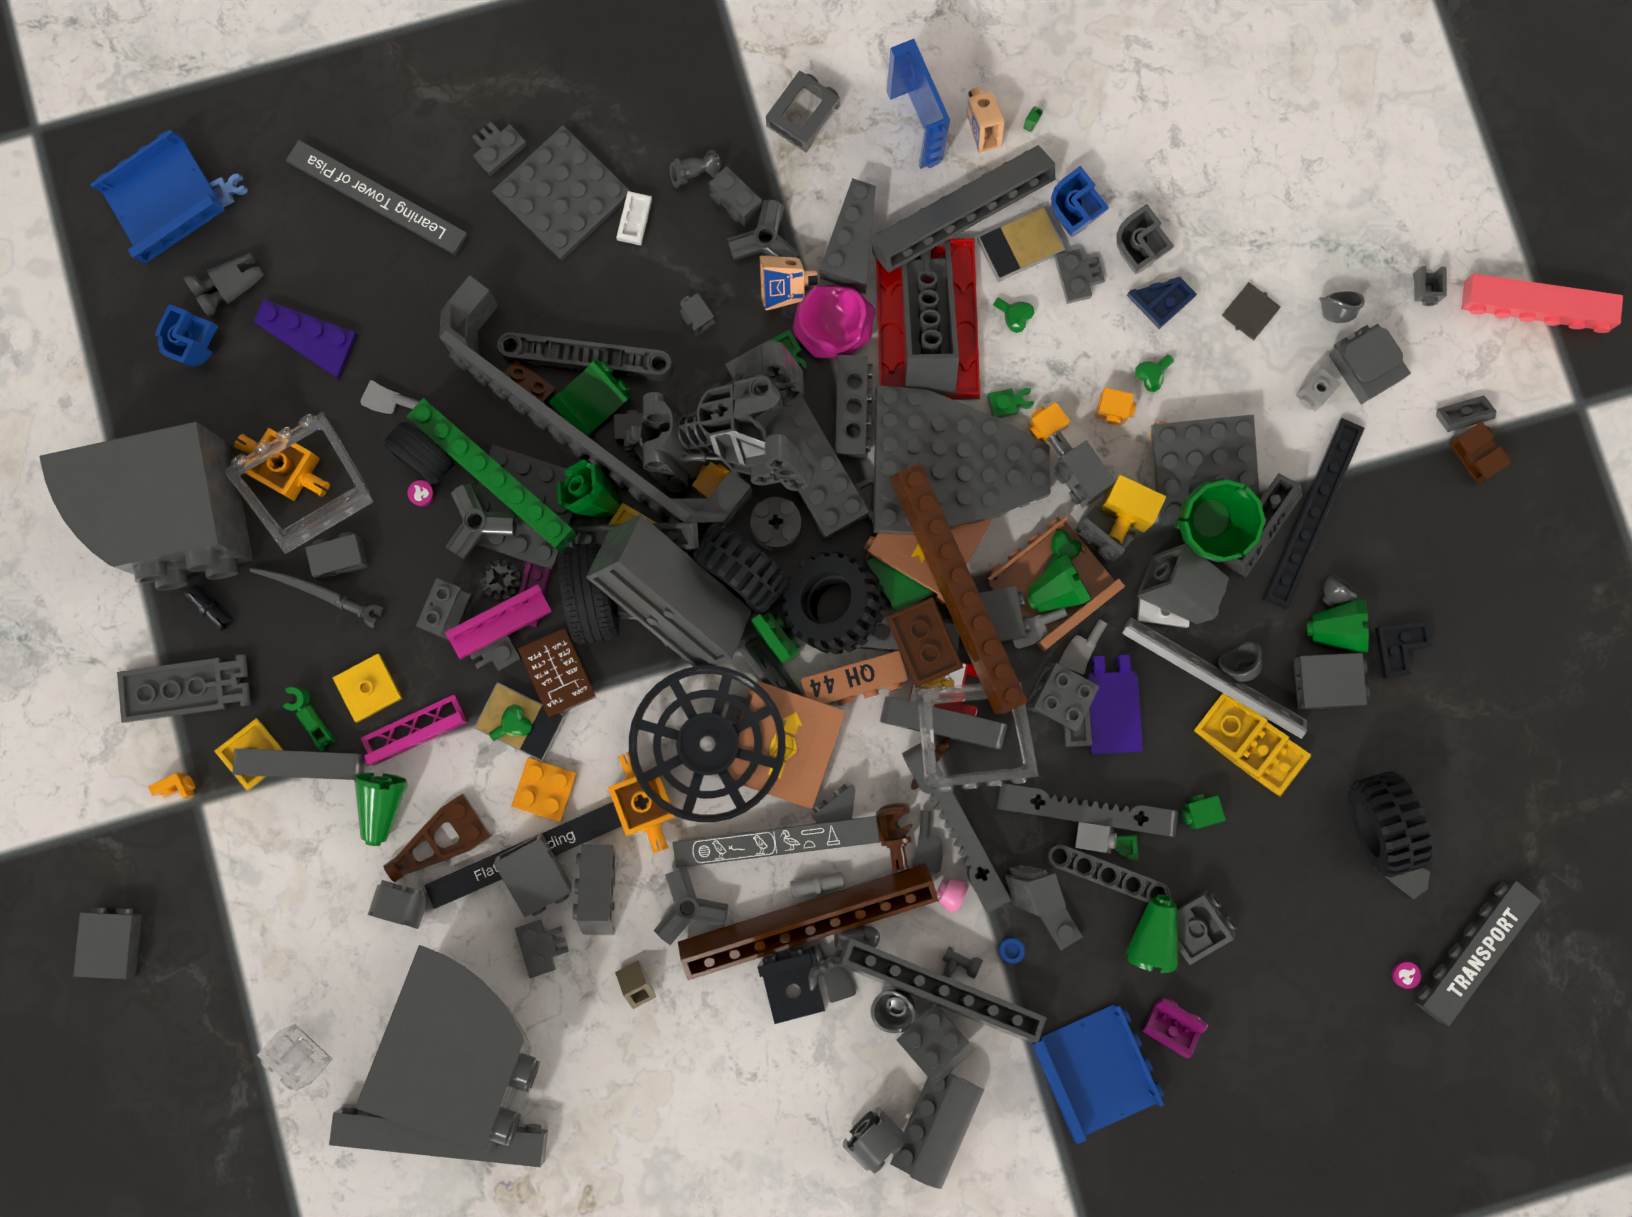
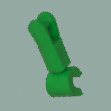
[283,687,336,751]

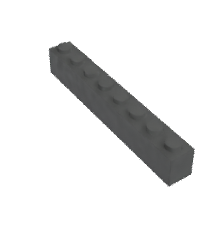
[870,145,1056,273]
[1003,864,1066,916]
[837,938,1047,1043]
[329,1105,548,1167]

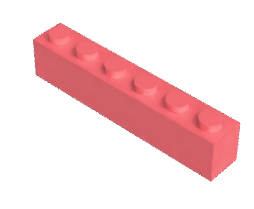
[1461,273,1623,333]

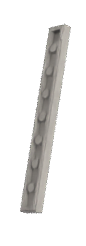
[1122,617,1307,739]

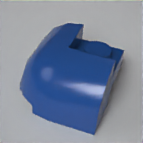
[1051,166,1109,237]
[155,304,218,367]

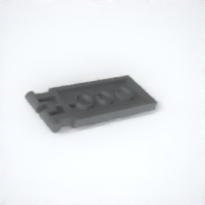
[117,655,251,723]

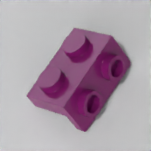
[1142,998,1208,1059]

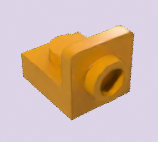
[148,773,195,798]

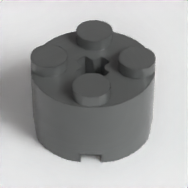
[750,497,802,552]
[367,880,428,929]
[843,1107,904,1174]

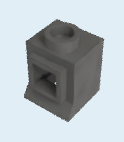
[1413,266,1447,306]
[679,293,716,338]

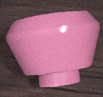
[936,879,968,913]

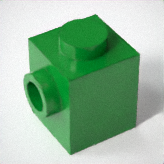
[1182,793,1226,829]

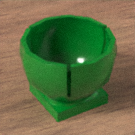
[1174,478,1265,562]

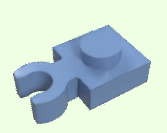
[210,174,248,207]

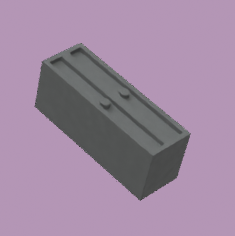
[586,515,752,667]

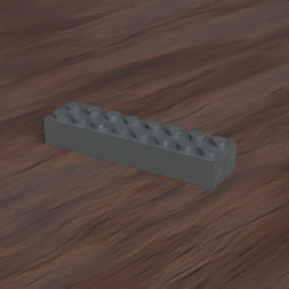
[725,340,869,542]

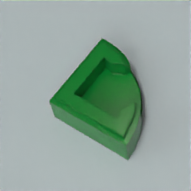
[1023,106,1043,132]
[1114,835,1139,861]

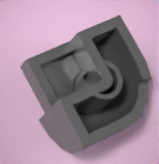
[1116,204,1174,275]

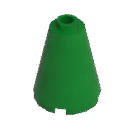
[354,772,408,846]
[1125,895,1178,973]

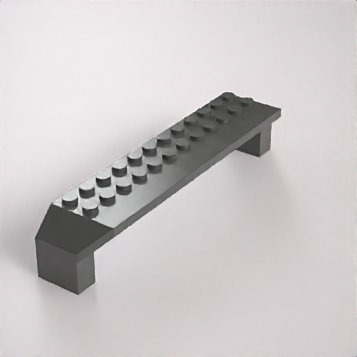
[439,275,753,535]

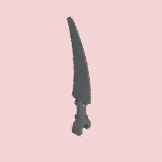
[249,568,383,628]

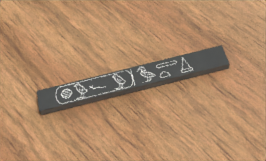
[672,816,880,868]

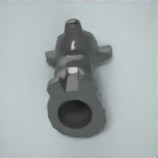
[669,150,722,188]

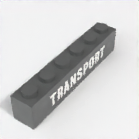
[1415,880,1542,1026]

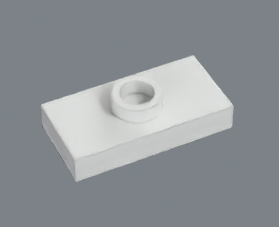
[616,191,653,245]
[1137,598,1189,628]

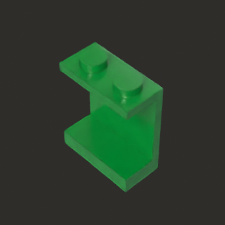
[549,359,631,436]

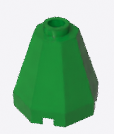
[557,460,620,519]
[1026,554,1092,612]
[1307,600,1369,654]

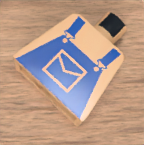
[967,87,1004,153]
[760,256,818,310]

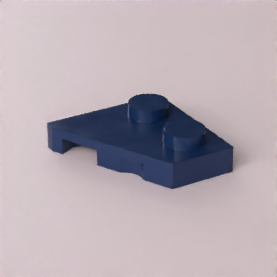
[1126,277,1197,330]

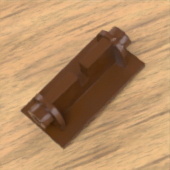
[504,360,556,406]

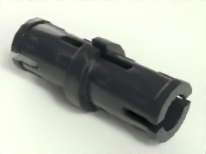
[185,585,233,631]

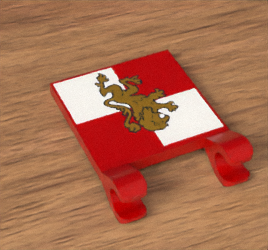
[909,663,979,717]

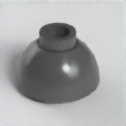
[1322,574,1358,608]

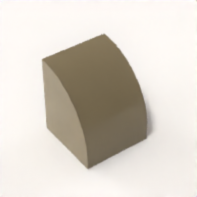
[615,960,656,1009]

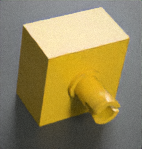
[1100,474,1166,544]

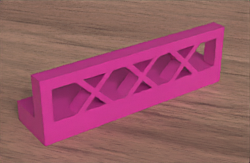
[445,584,552,660]
[361,694,468,766]

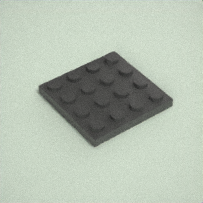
[492,125,631,262]
[1151,415,1260,526]
[472,444,575,571]

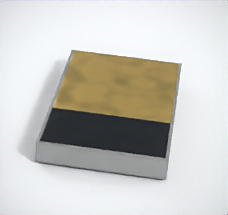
[977,207,1066,282]
[474,682,566,762]

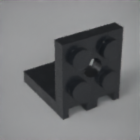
[757,946,825,1024]

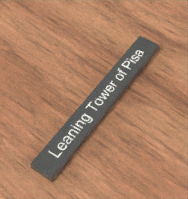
[286,140,468,256]

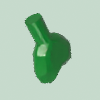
[993,297,1035,333]
[1135,354,1174,392]
[1045,530,1082,569]
[489,704,532,741]

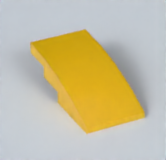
[1194,693,1311,797]

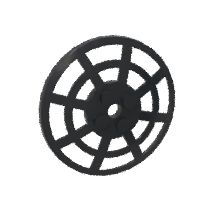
[629,665,786,822]

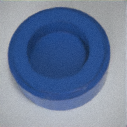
[998,937,1025,964]

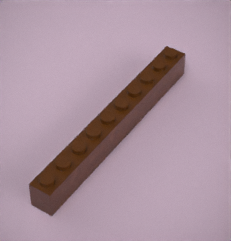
[889,463,1028,714]
[678,863,939,980]

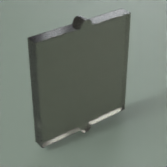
[1221,282,1281,341]

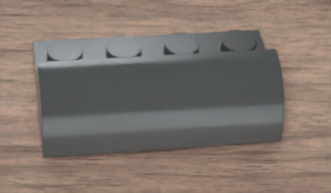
[890,1073,985,1189]

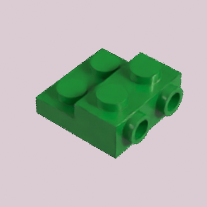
[752,611,800,666]

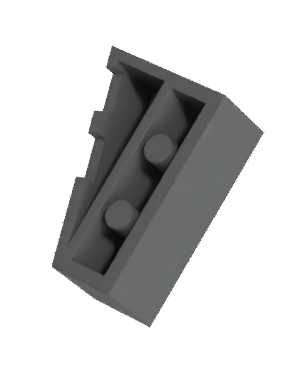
[573,844,616,935]

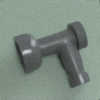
[941,946,983,979]

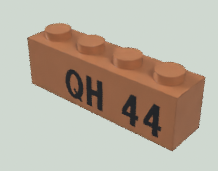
[801,651,908,706]

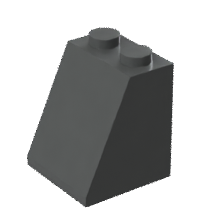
[1137,543,1229,624]

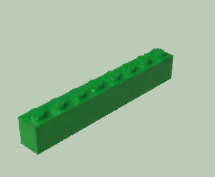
[406,398,578,552]

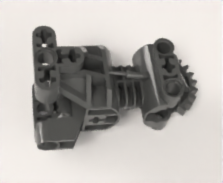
[624,341,808,493]

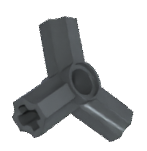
[727,199,800,261]
[445,483,518,560]
[653,867,729,945]

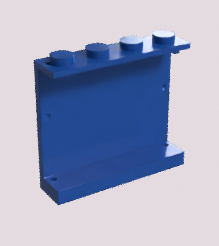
[886,39,950,169]
[90,130,225,264]
[1031,1003,1164,1144]

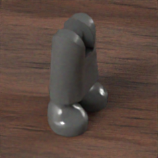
[183,253,264,317]

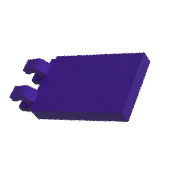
[1085,655,1143,754]

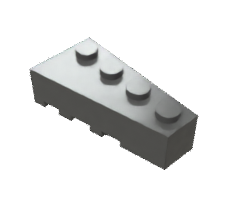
[819,178,876,294]

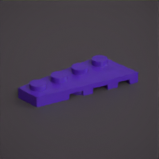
[254,299,358,380]

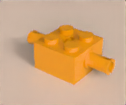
[234,428,330,501]
[608,752,677,854]

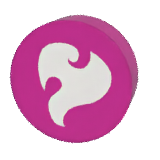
[408,480,435,507]
[1392,961,1421,989]

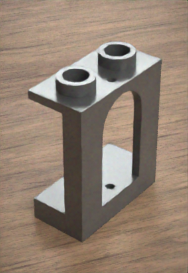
[766,70,840,153]
[416,578,473,640]

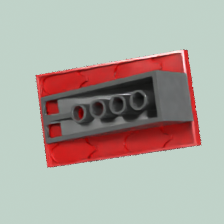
[876,238,980,400]

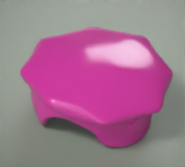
[792,285,875,359]

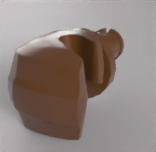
[876,803,913,871]

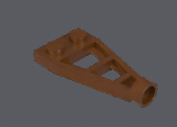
[383,794,492,882]

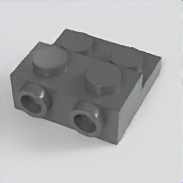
[1177,890,1236,965]

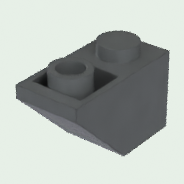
[812,784,856,823]

